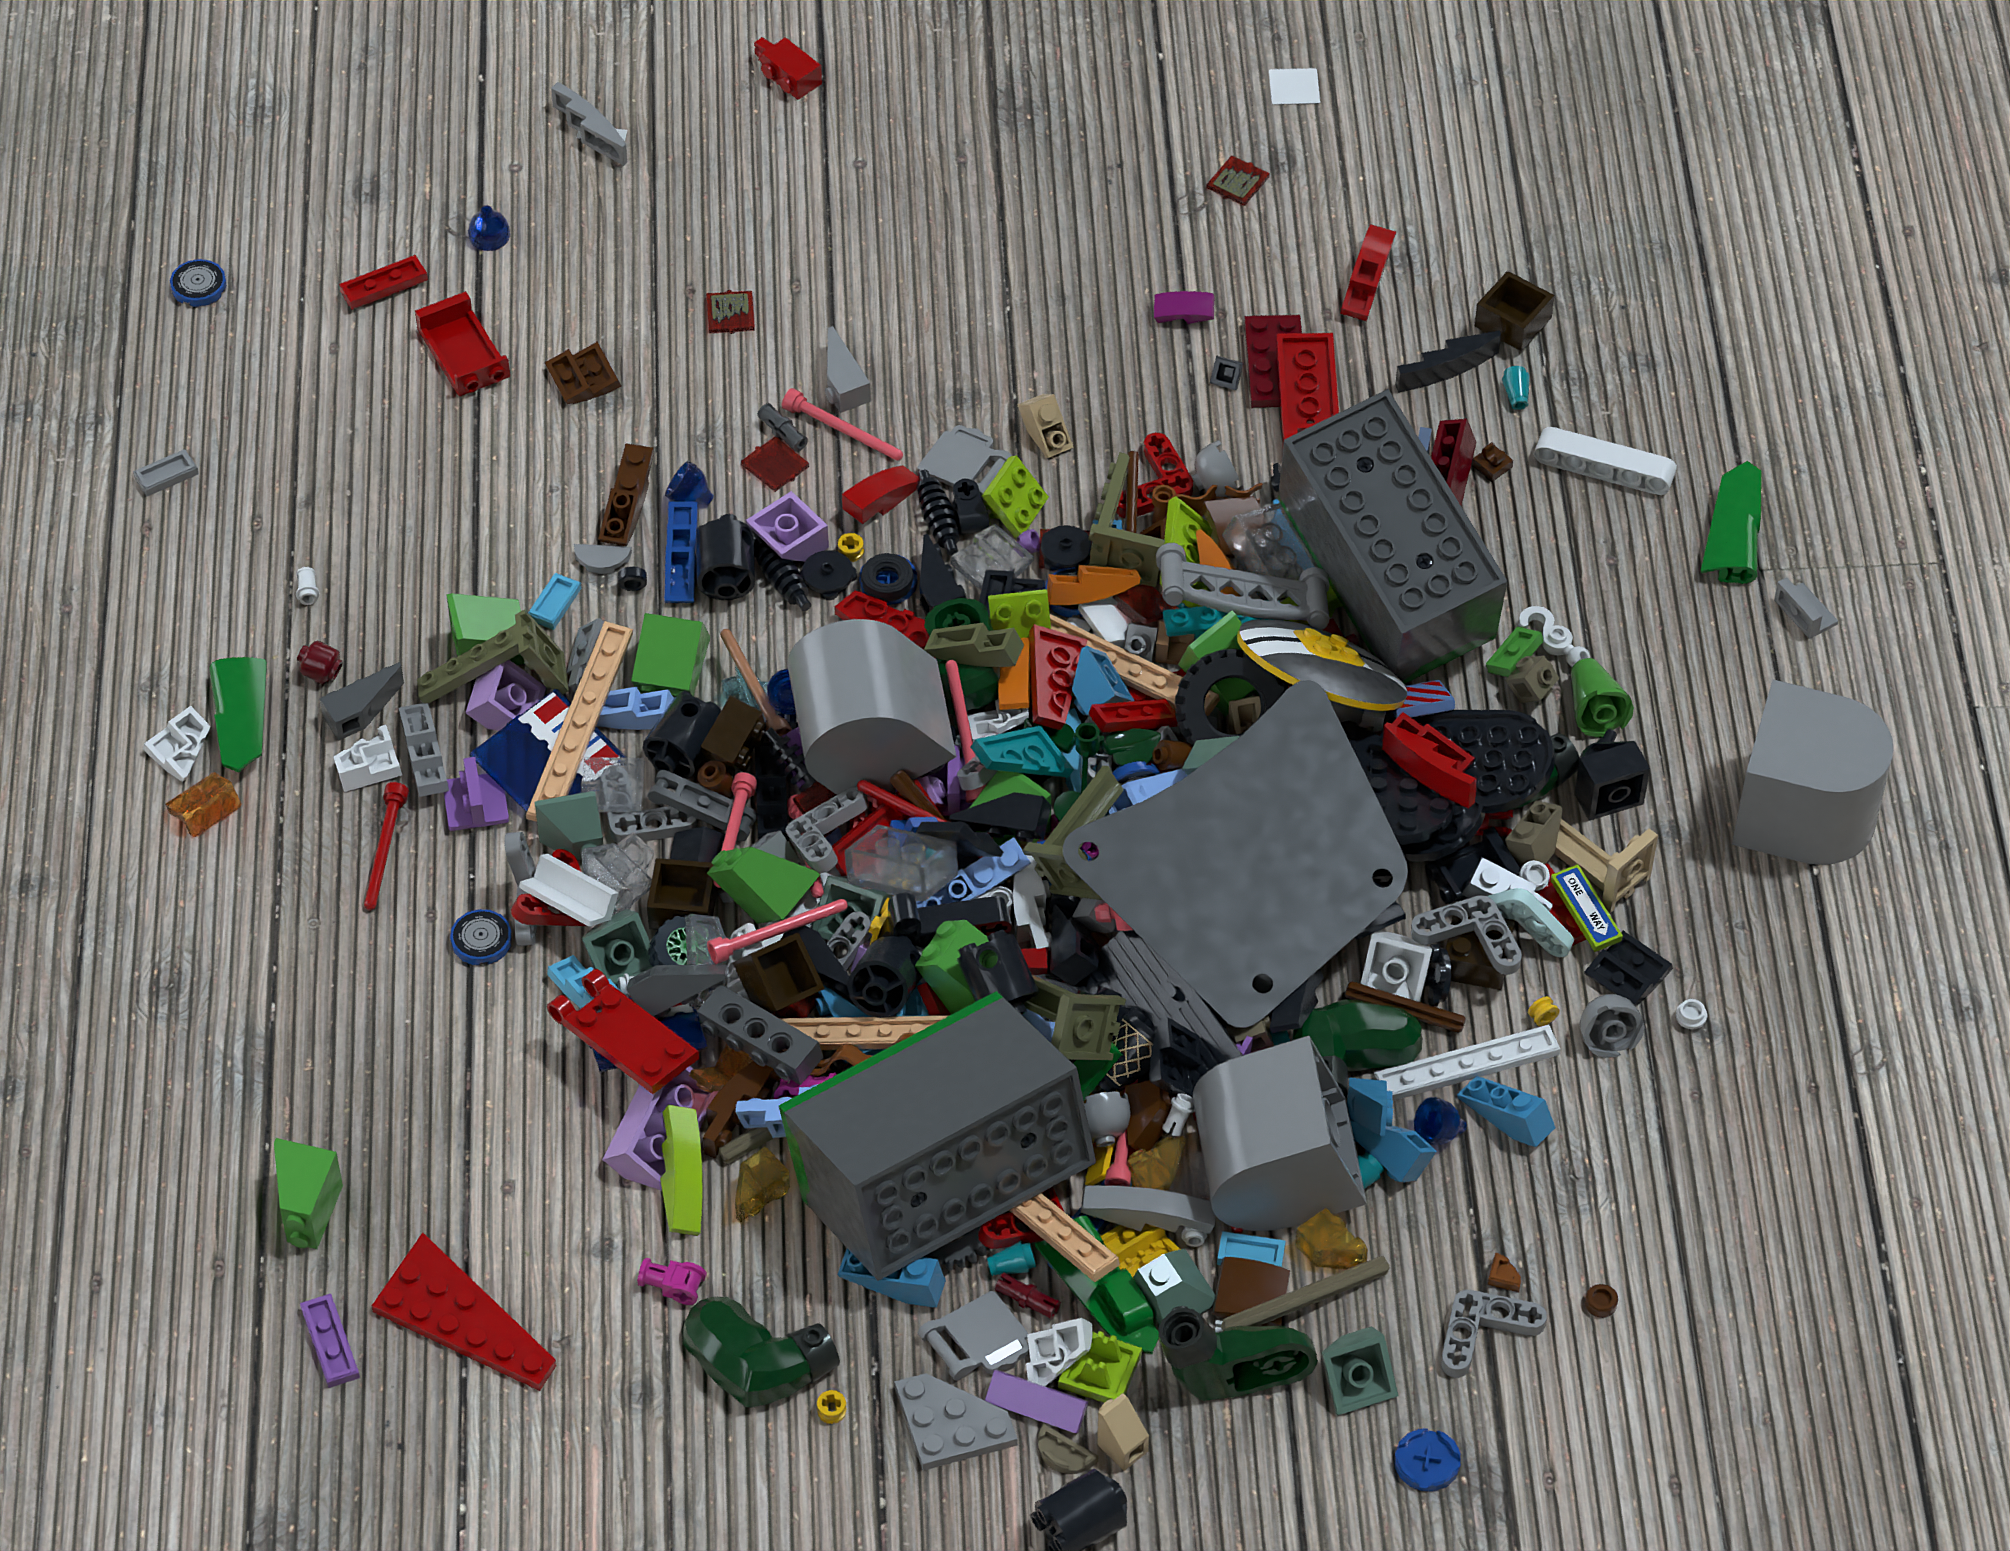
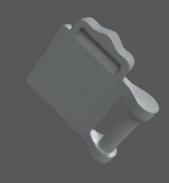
[917,425,1013,501]
[918,1291,1029,1381]

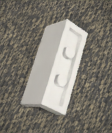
[519,853,619,926]

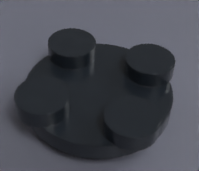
[1041,525,1092,571]
[800,550,857,600]
[1424,944,1451,1007]

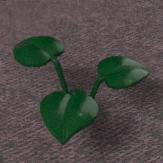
[1024,718,1161,822]

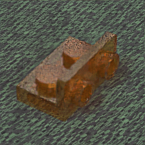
[165,772,242,837]

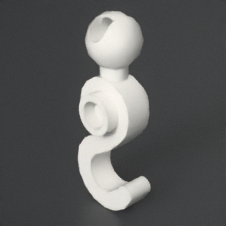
[1518,606,1590,667]

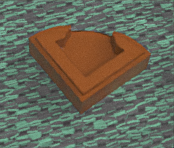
[1488,1253,1521,1292]

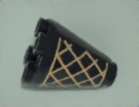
[1098,1006,1158,1092]

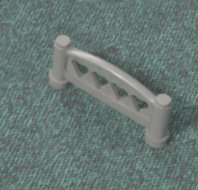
[1156,543,1330,630]

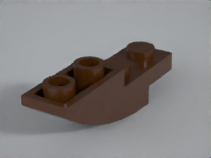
[598,443,655,546]
[703,1050,784,1159]

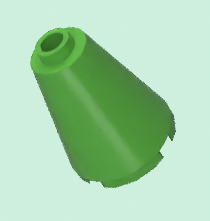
[1571,658,1634,738]

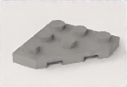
[895,1373,1017,1471]

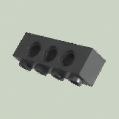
[697,984,823,1085]

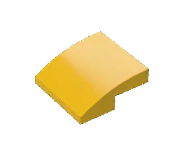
[1100,1223,1180,1277]

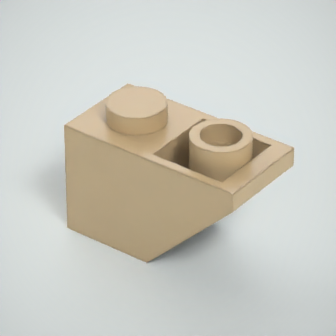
[1017,394,1073,458]
[1097,1393,1149,1471]

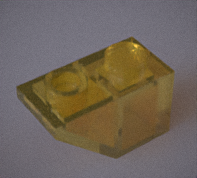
[1126,1135,1187,1191]
[735,1146,790,1223]
[1295,1208,1368,1270]

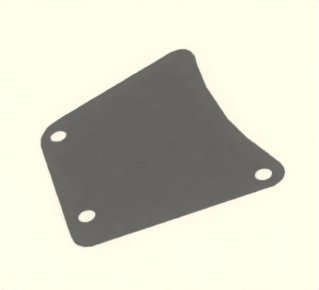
[1063,680,1408,1028]

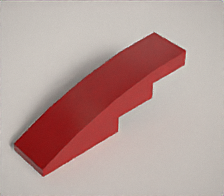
[1383,722,1477,809]

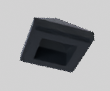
[1210,356,1244,390]

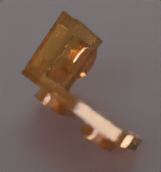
[689,1044,753,1093]

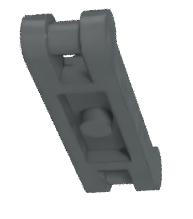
[647,770,757,841]

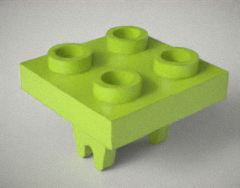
[982,455,1049,538]
[988,589,1051,638]
[1058,1331,1142,1403]

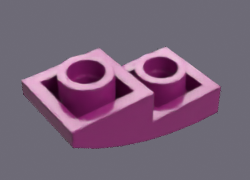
[1154,291,1215,324]

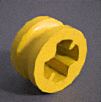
[838,533,864,562]
[1528,996,1560,1027]
[817,1390,847,1424]

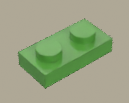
[1486,627,1544,677]

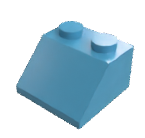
[1072,646,1134,716]

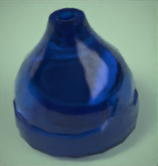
[468,205,510,251]
[665,461,714,505]
[767,669,796,715]
[1414,1097,1467,1145]

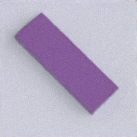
[300,1293,360,1388]
[985,1370,1088,1434]

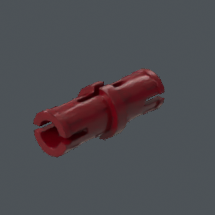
[995,1273,1061,1320]

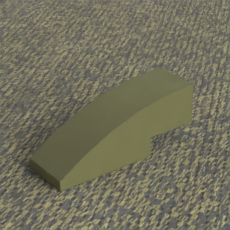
[924,623,1024,667]

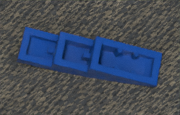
[664,502,698,603]

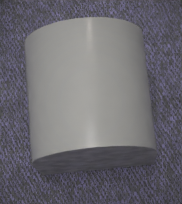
[787,619,957,796]
[1732,679,1893,865]
[1192,1036,1367,1231]

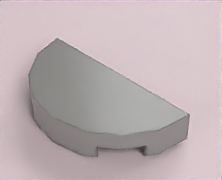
[574,544,632,574]

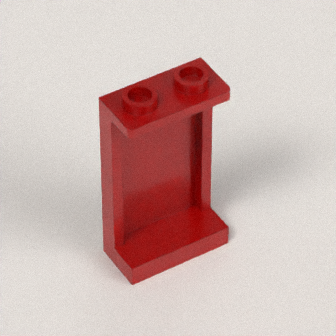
[415,291,510,397]

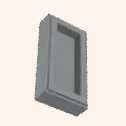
[133,449,199,497]

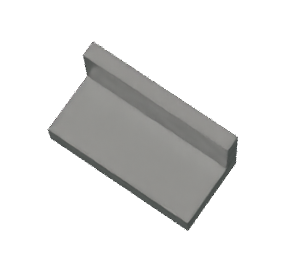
[1774,577,1838,639]

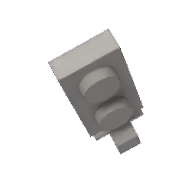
[566,618,604,692]

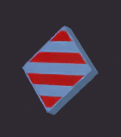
[1390,680,1455,718]

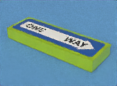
[1550,864,1623,952]

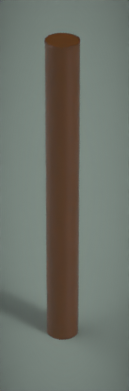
[1125,451,1139,533]

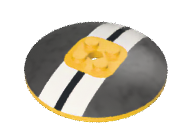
[1237,620,1407,711]

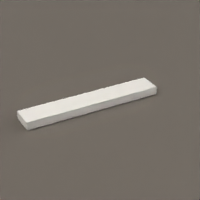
[1373,1025,1560,1101]

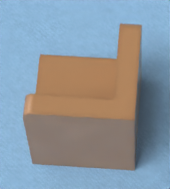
[1155,621,1194,665]

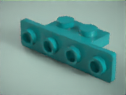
[1163,600,1280,641]

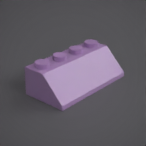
[602,1066,718,1190]

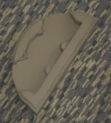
[1038,1424,1098,1474]

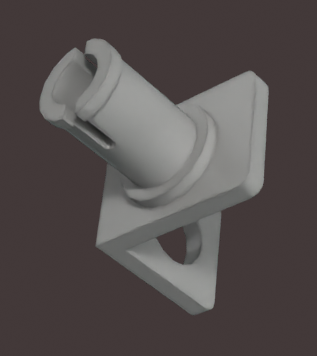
[1124,623,1159,662]

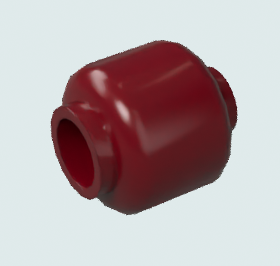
[297,641,343,684]

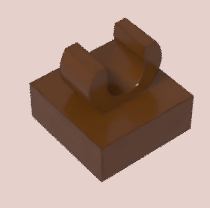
[1472,442,1513,482]

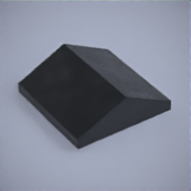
[670,826,725,890]

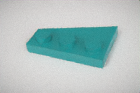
[970,726,1074,777]

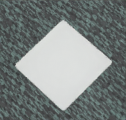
[1269,68,1320,104]

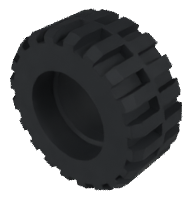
[1175,649,1288,746]

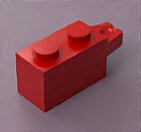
[754,37,822,100]

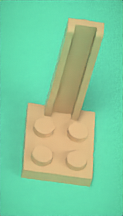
[1554,819,1658,913]

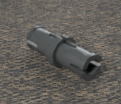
[757,403,808,452]

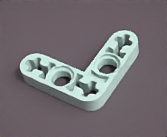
[1476,888,1574,957]

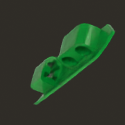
[1700,461,1762,584]
[209,657,267,773]
[1035,1216,1159,1354]

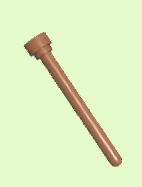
[720,629,792,737]

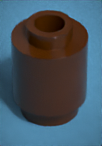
[1152,740,1193,771]
[698,760,734,799]

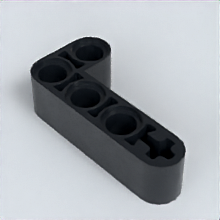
[888,893,1012,950]

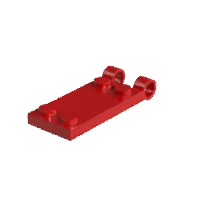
[1276,333,1339,446]
[547,969,699,1094]

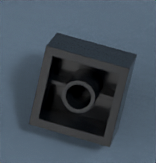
[1574,729,1650,821]

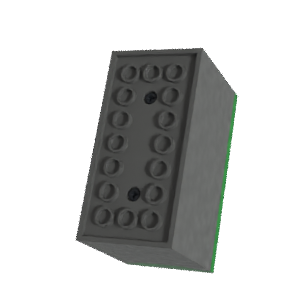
[1278,389,1508,684]
[778,991,1096,1281]

